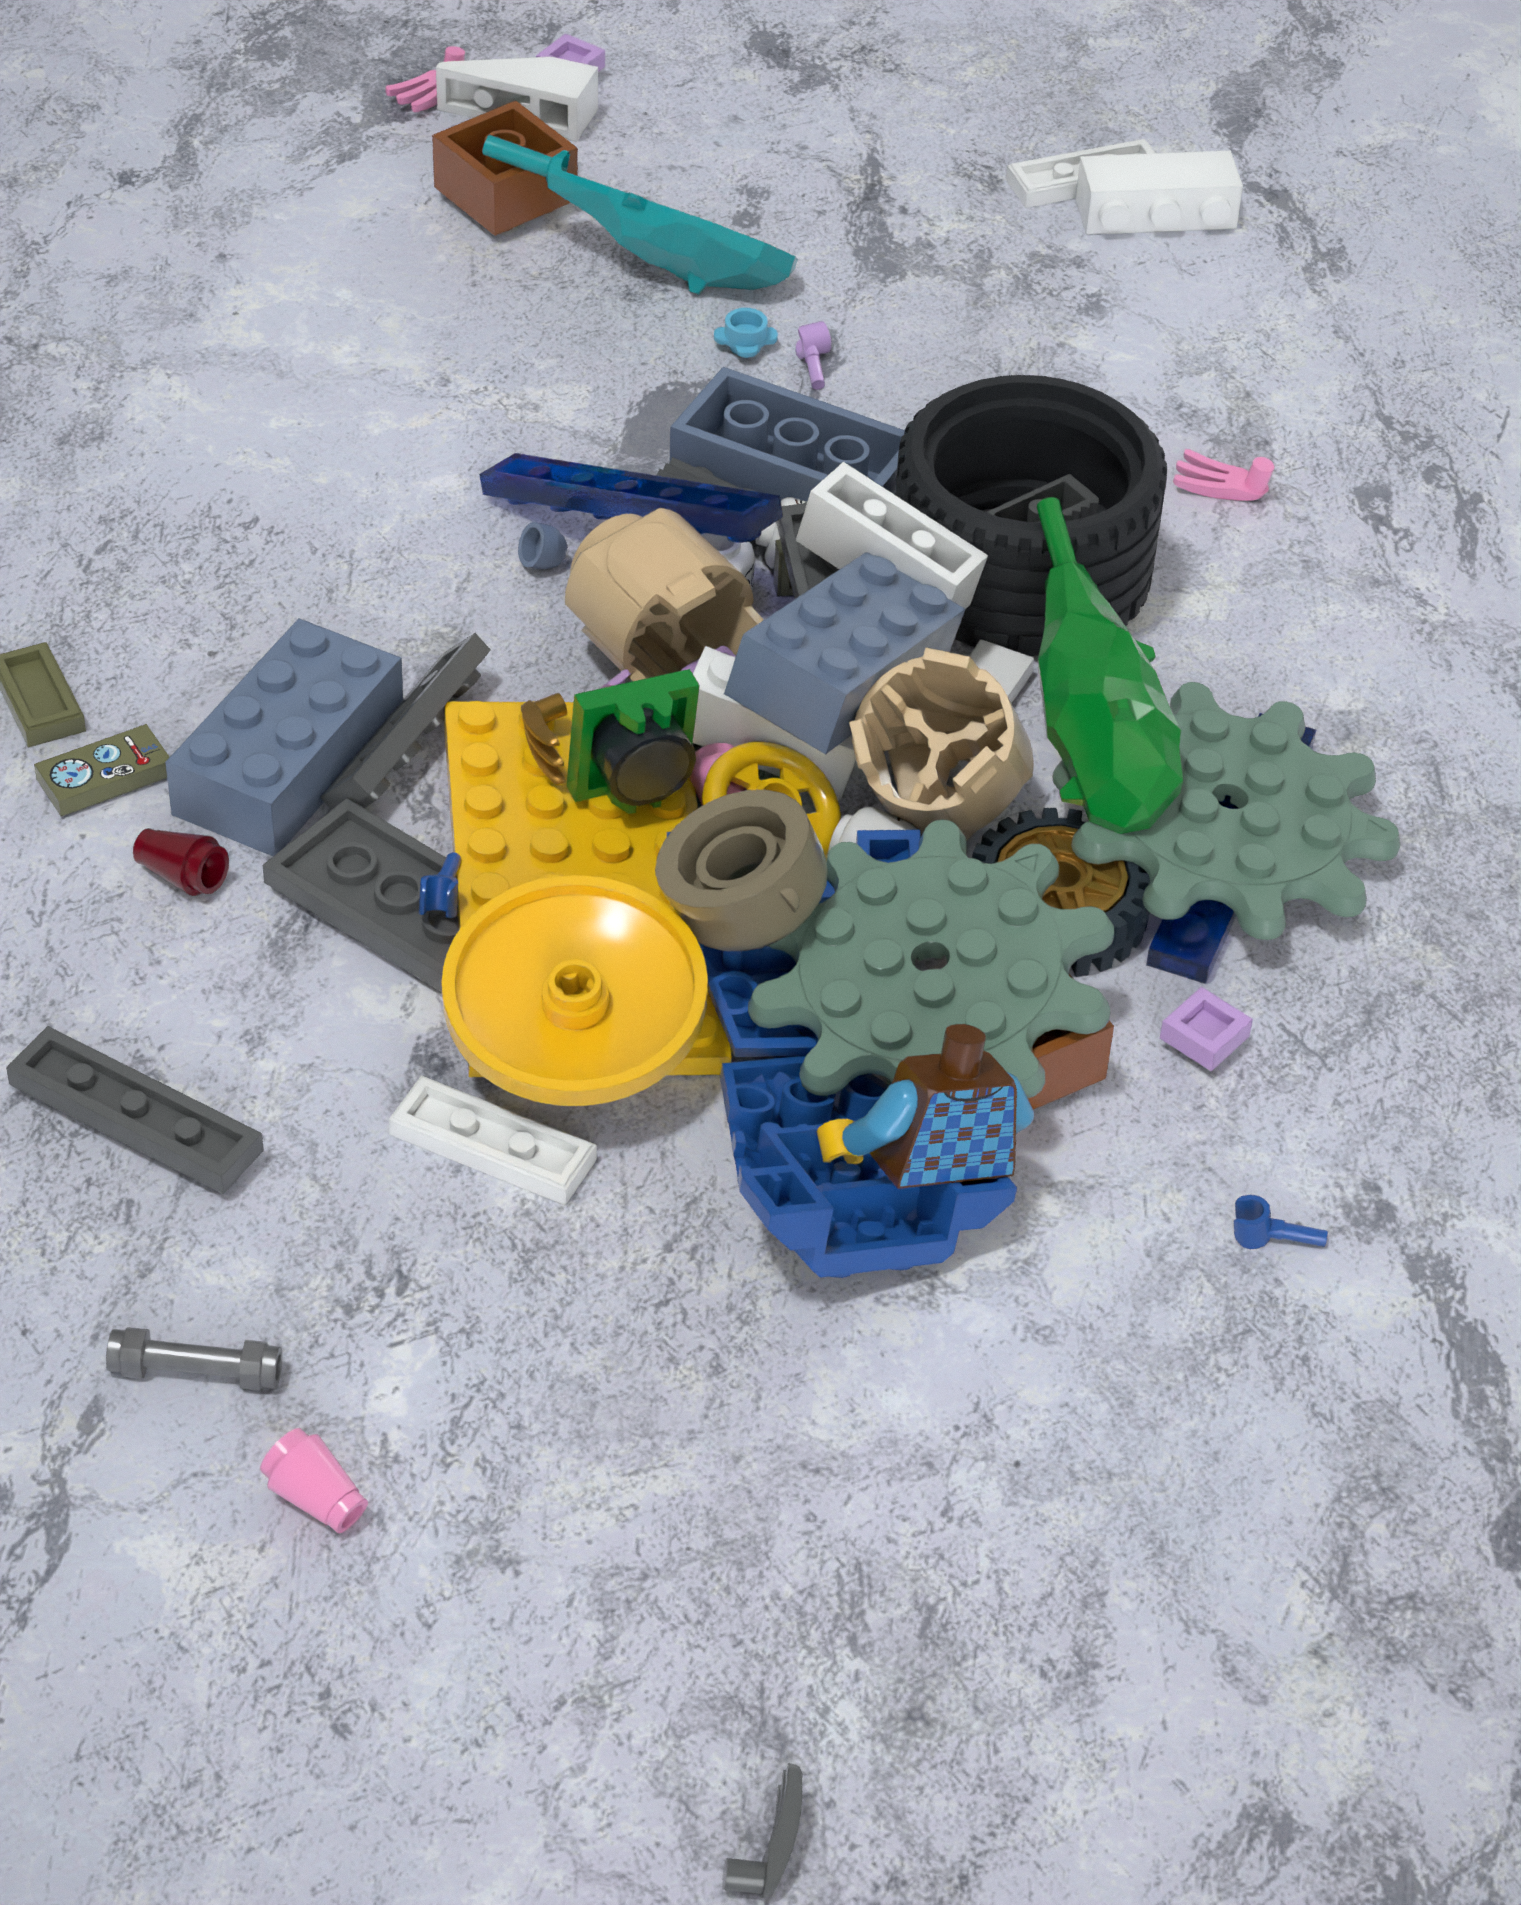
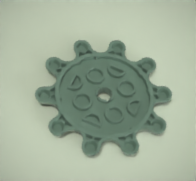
[1052,682,1401,940]
[748,819,1114,1098]

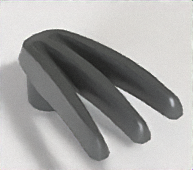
[722,1763,802,1898]

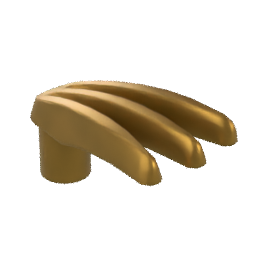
[521,693,567,784]

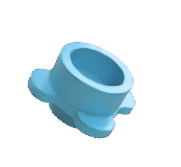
[714,308,778,358]

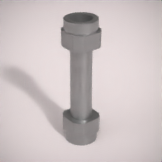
[106,1327,283,1391]

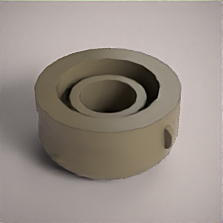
[655,790,828,951]

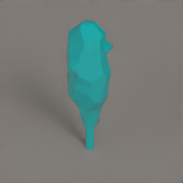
[482,135,798,295]

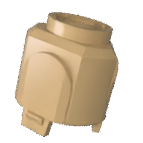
[565,508,763,681]
[849,648,1034,841]

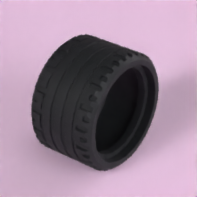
[895,375,1167,656]

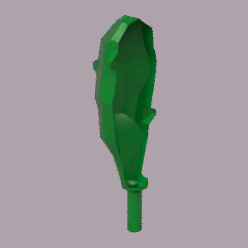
[1036,497,1183,834]

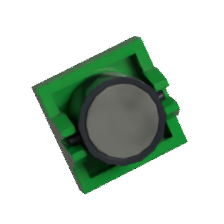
[566,669,700,814]

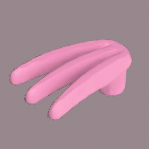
[386,46,465,112]
[1173,449,1274,501]

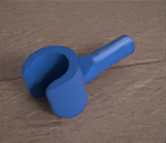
[419,852,462,918]
[1233,1195,1328,1249]

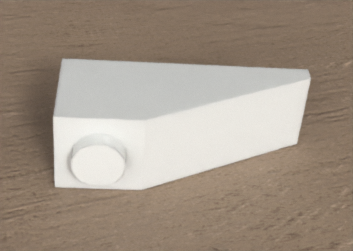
[436,57,598,141]

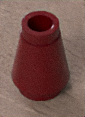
[133,828,229,896]

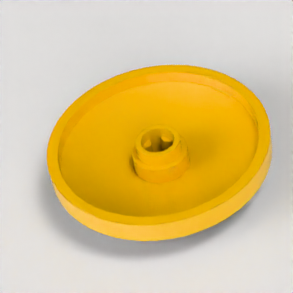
[442,875,708,1106]

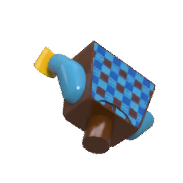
[817,1024,1034,1189]

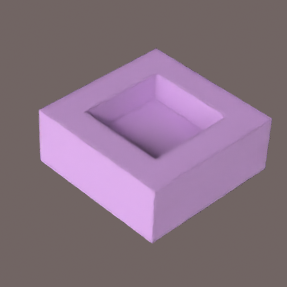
[536,34,605,72]
[1160,987,1253,1071]

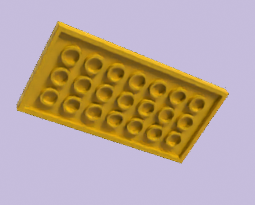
[444,701,732,1077]

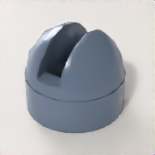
[518,522,568,570]

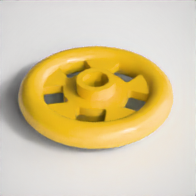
[702,741,841,858]

